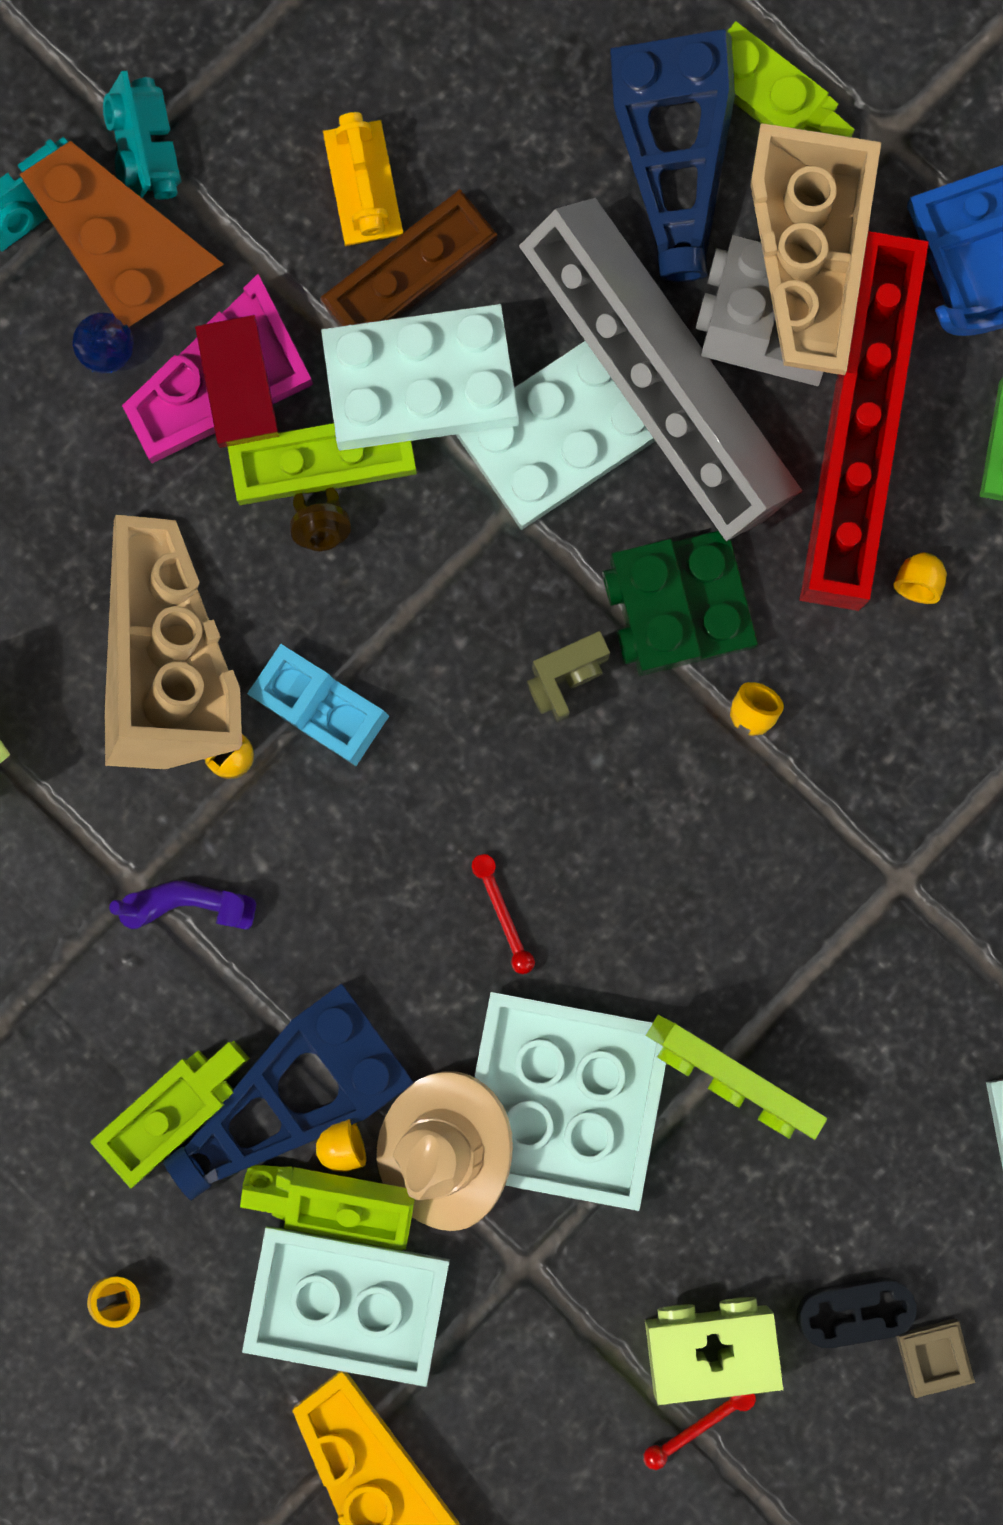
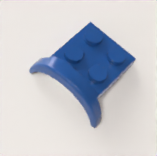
[907,165,1003,336]

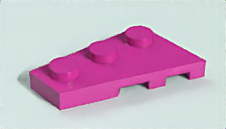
[122,274,313,464]

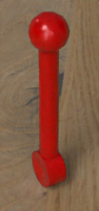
[471,854,535,975]
[643,1394,756,1470]

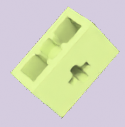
[645,1297,783,1405]

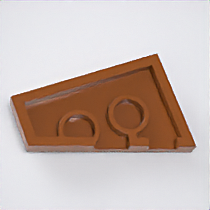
[19,141,224,330]

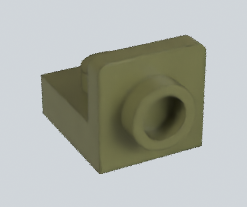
[526,631,610,723]

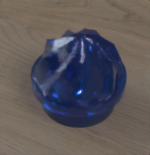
[73,313,134,373]

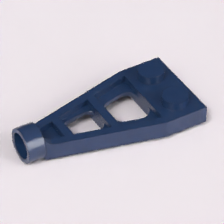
[610,29,735,282]
[163,983,414,1201]

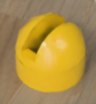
[894,552,947,604]
[730,682,784,736]
[204,734,254,779]
[316,1119,366,1172]
[87,1276,140,1328]

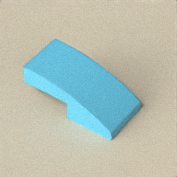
[247,644,389,766]

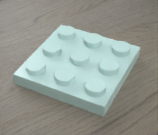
[474,992,666,1211]

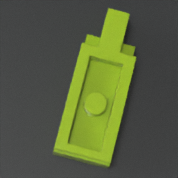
[728,21,855,138]
[90,1041,250,1189]
[240,1165,415,1251]

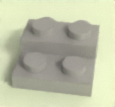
[696,235,823,386]

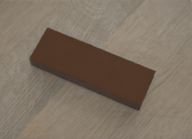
[320,189,497,327]

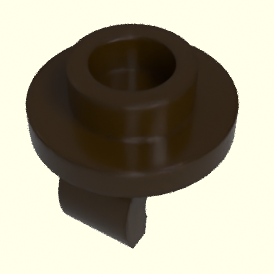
[290,487,351,551]

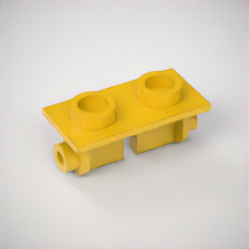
[323,112,403,246]

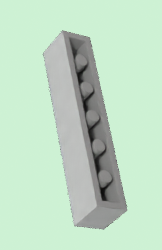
[519,198,802,541]

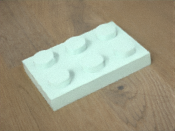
[321,304,519,451]
[456,341,655,531]
[242,1225,450,1387]

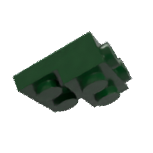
[602,531,758,677]

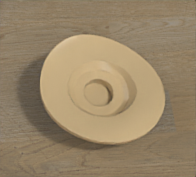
[377,1071,513,1231]

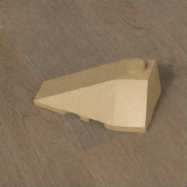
[750,123,881,375]
[105,515,242,769]

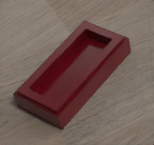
[195,315,279,448]

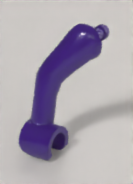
[109,880,256,930]

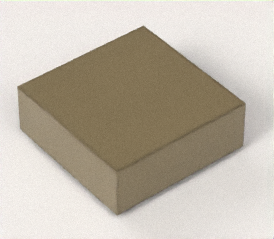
[896,1319,975,1398]

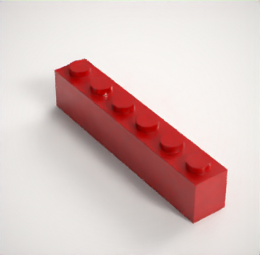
[800,231,929,611]

